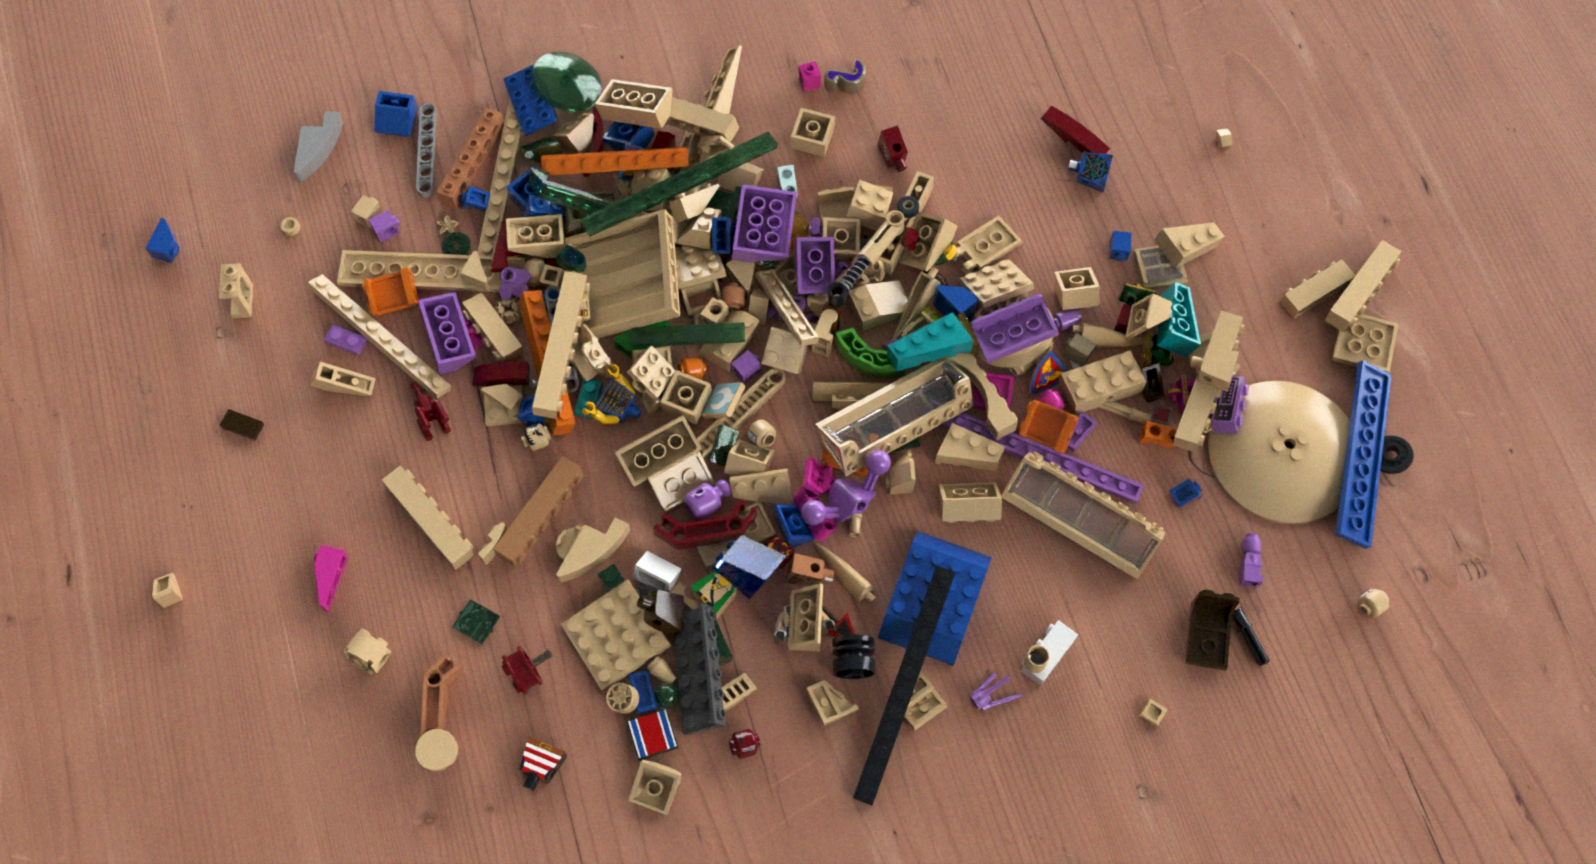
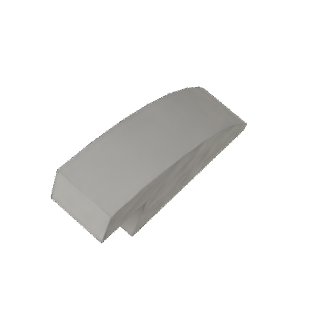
[294,112,343,182]

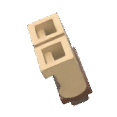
[812,304,842,357]

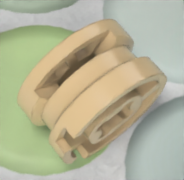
[606,683,639,714]

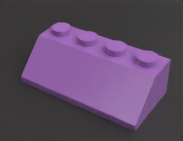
[418,292,476,375]

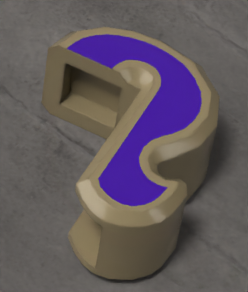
[824,59,866,93]

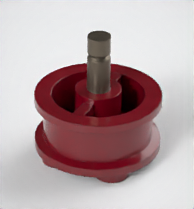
[501,646,553,695]

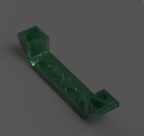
[528,168,638,221]

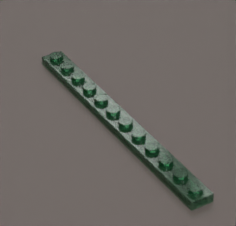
[580,131,778,237]

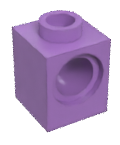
[369,210,400,243]

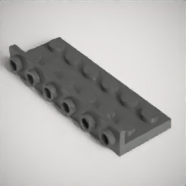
[673,603,726,735]

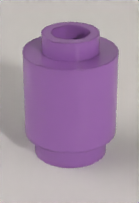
[1054,308,1082,331]

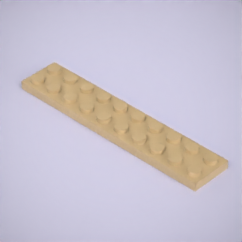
[337,250,527,293]

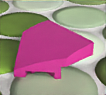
[803,457,837,495]

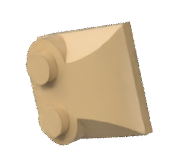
[628,760,682,815]

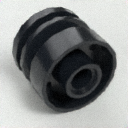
[832,634,875,680]

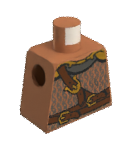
[785,553,834,586]

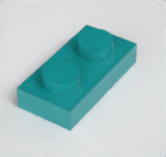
[574,379,603,419]

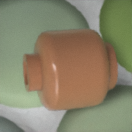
[721,283,746,311]

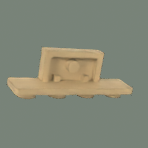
[813,382,889,410]

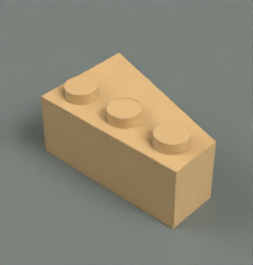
[1154,222,1225,268]

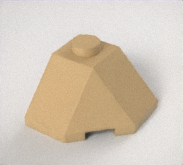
[552,113,594,153]
[885,450,916,495]

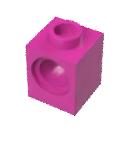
[799,61,821,92]

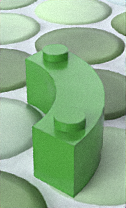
[835,328,907,378]

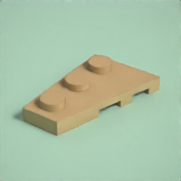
[729,468,794,504]

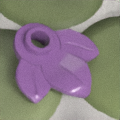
[499,267,532,301]

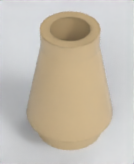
[647,656,677,686]

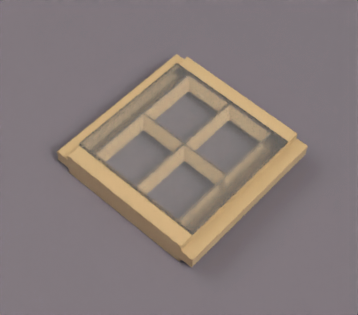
[1134,246,1188,289]

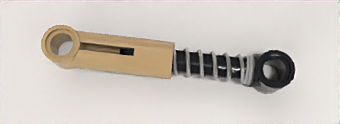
[827,210,904,308]

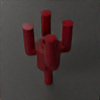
[410,382,451,441]

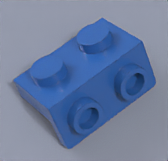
[522,195,565,219]

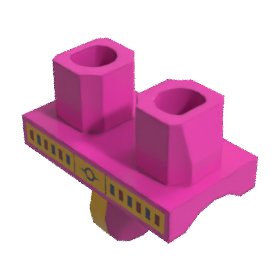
[1166,374,1195,413]

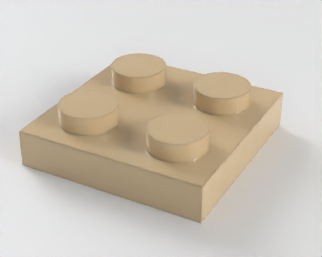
[484,385,523,427]

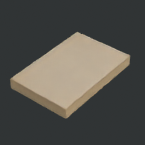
[647,450,715,512]

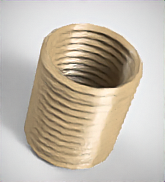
[1024,645,1050,673]

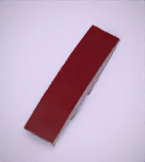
[1040,106,1110,154]

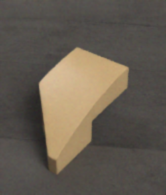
[480,384,522,411]

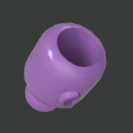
[683,480,732,521]

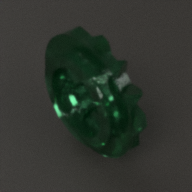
[441,232,471,255]

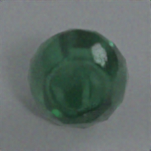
[654,683,679,709]

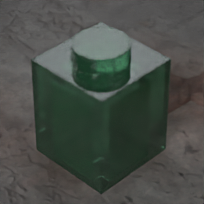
[597,564,625,593]

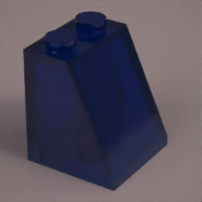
[713,535,786,599]

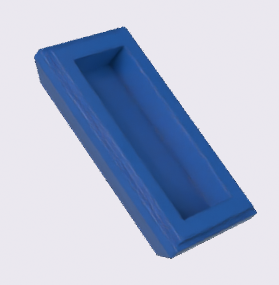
[628,669,658,714]

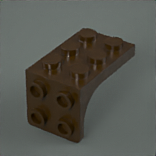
[1185,590,1240,671]

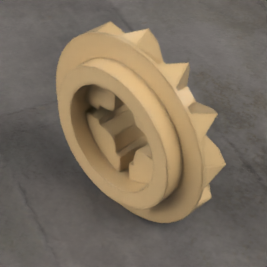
[494,297,522,324]

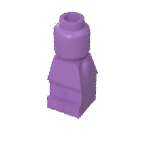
[1239,533,1263,588]

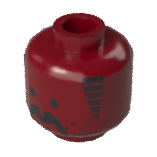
[729,729,761,759]

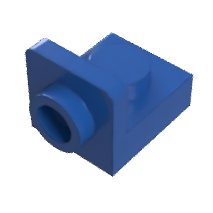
[460,186,490,211]
[518,395,544,427]
[1169,479,1202,508]

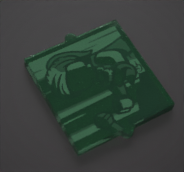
[452,599,500,644]

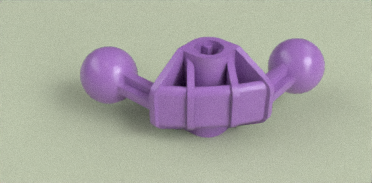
[801,450,891,525]

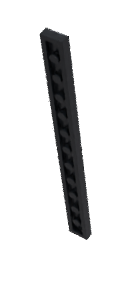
[853,565,955,806]

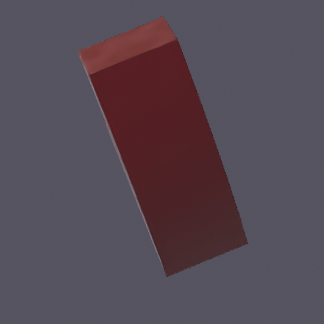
[472,361,530,386]

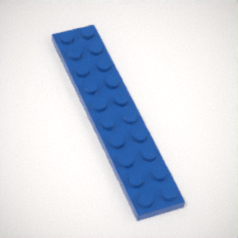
[1335,360,1392,549]

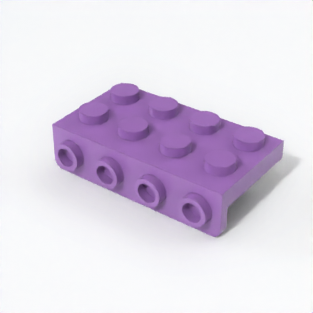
[971,294,1059,363]

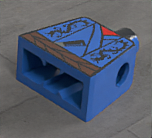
[712,217,737,253]

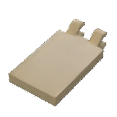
[951,216,1022,275]

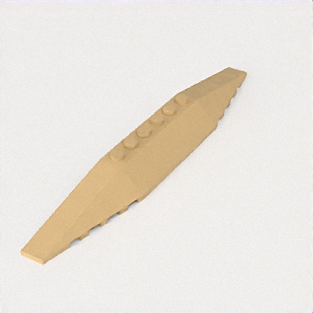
[654,45,742,243]

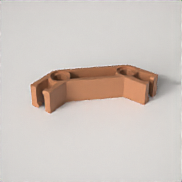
[420,653,463,751]

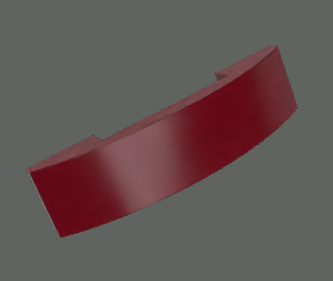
[583,107,604,177]

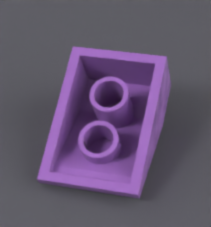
[793,237,835,294]

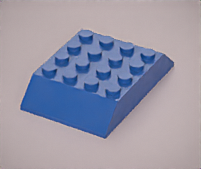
[878,531,992,666]

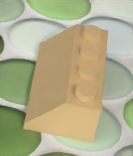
[595,79,673,129]
[615,415,702,487]

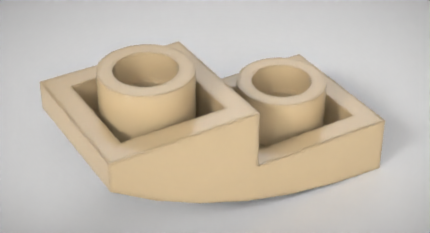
[478,522,507,565]

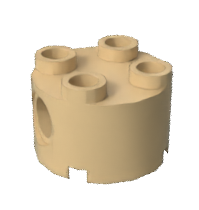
[342,628,391,675]

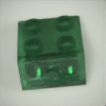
[706,186,742,219]

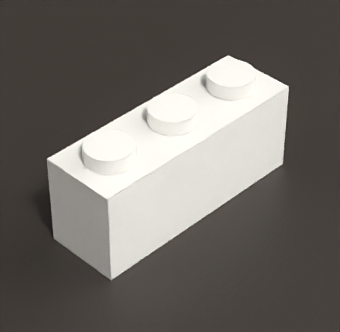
[1021,620,1078,686]

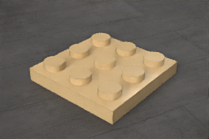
[675,245,726,289]
[959,259,1034,309]
[1332,314,1399,373]

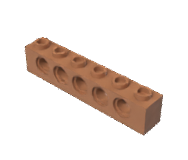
[436,107,504,209]

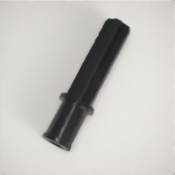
[1233,608,1270,666]

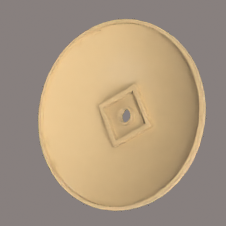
[1207,381,1350,524]

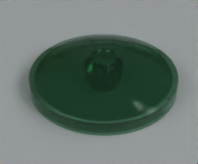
[531,52,602,112]

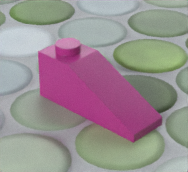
[314,545,348,612]

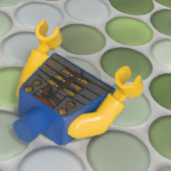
[582,364,642,425]

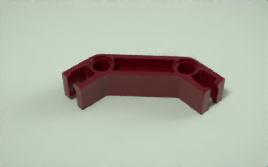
[653,499,757,550]

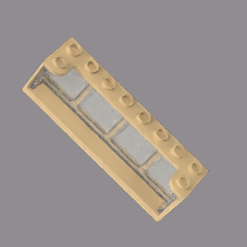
[815,357,973,476]
[1001,452,1165,580]

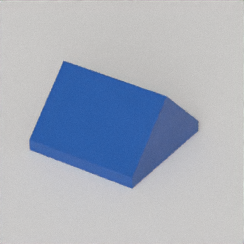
[774,504,815,548]

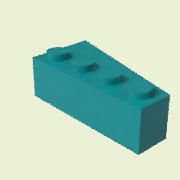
[887,312,973,371]

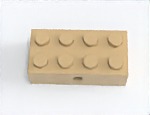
[1058,351,1146,415]

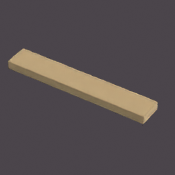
[756,269,819,346]

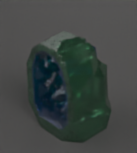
[556,245,587,273]

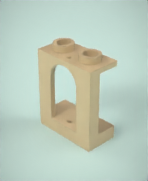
[219,263,253,319]

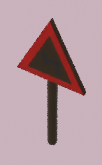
[822,605,854,637]

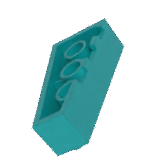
[1157,282,1201,357]

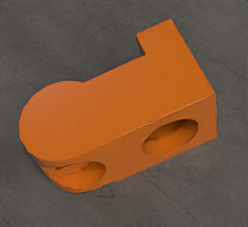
[1139,421,1177,448]

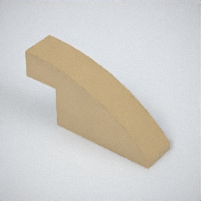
[556,518,631,583]

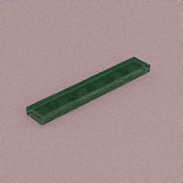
[631,322,745,348]

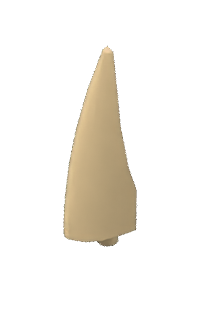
[892,267,941,340]
[1072,323,1153,348]
[811,540,876,604]

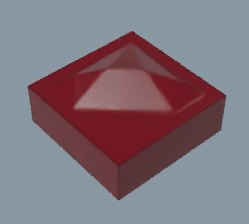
[901,227,919,251]

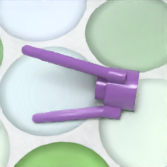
[970,673,1022,711]

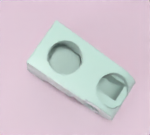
[777,165,798,199]

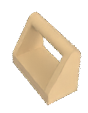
[680,279,722,317]

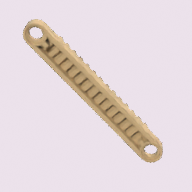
[697,368,785,461]

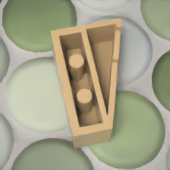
[935,423,1005,471]

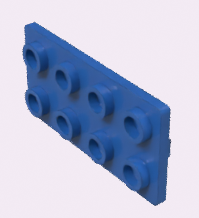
[503,64,558,136]

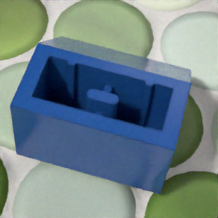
[374,91,418,137]

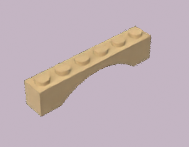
[945,352,1018,441]

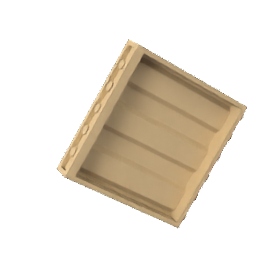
[565,209,680,339]

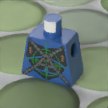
[1068,153,1113,192]

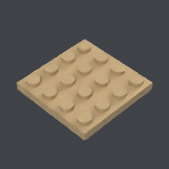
[561,579,671,692]

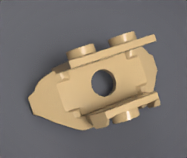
[572,324,614,382]

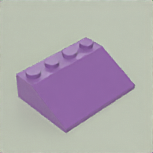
[732,184,797,262]

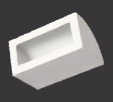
[633,551,681,592]

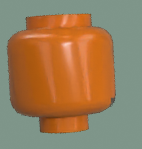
[677,357,707,380]

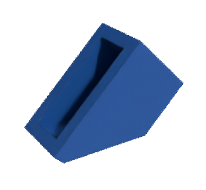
[145,218,180,263]

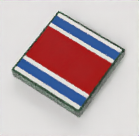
[627,708,679,761]

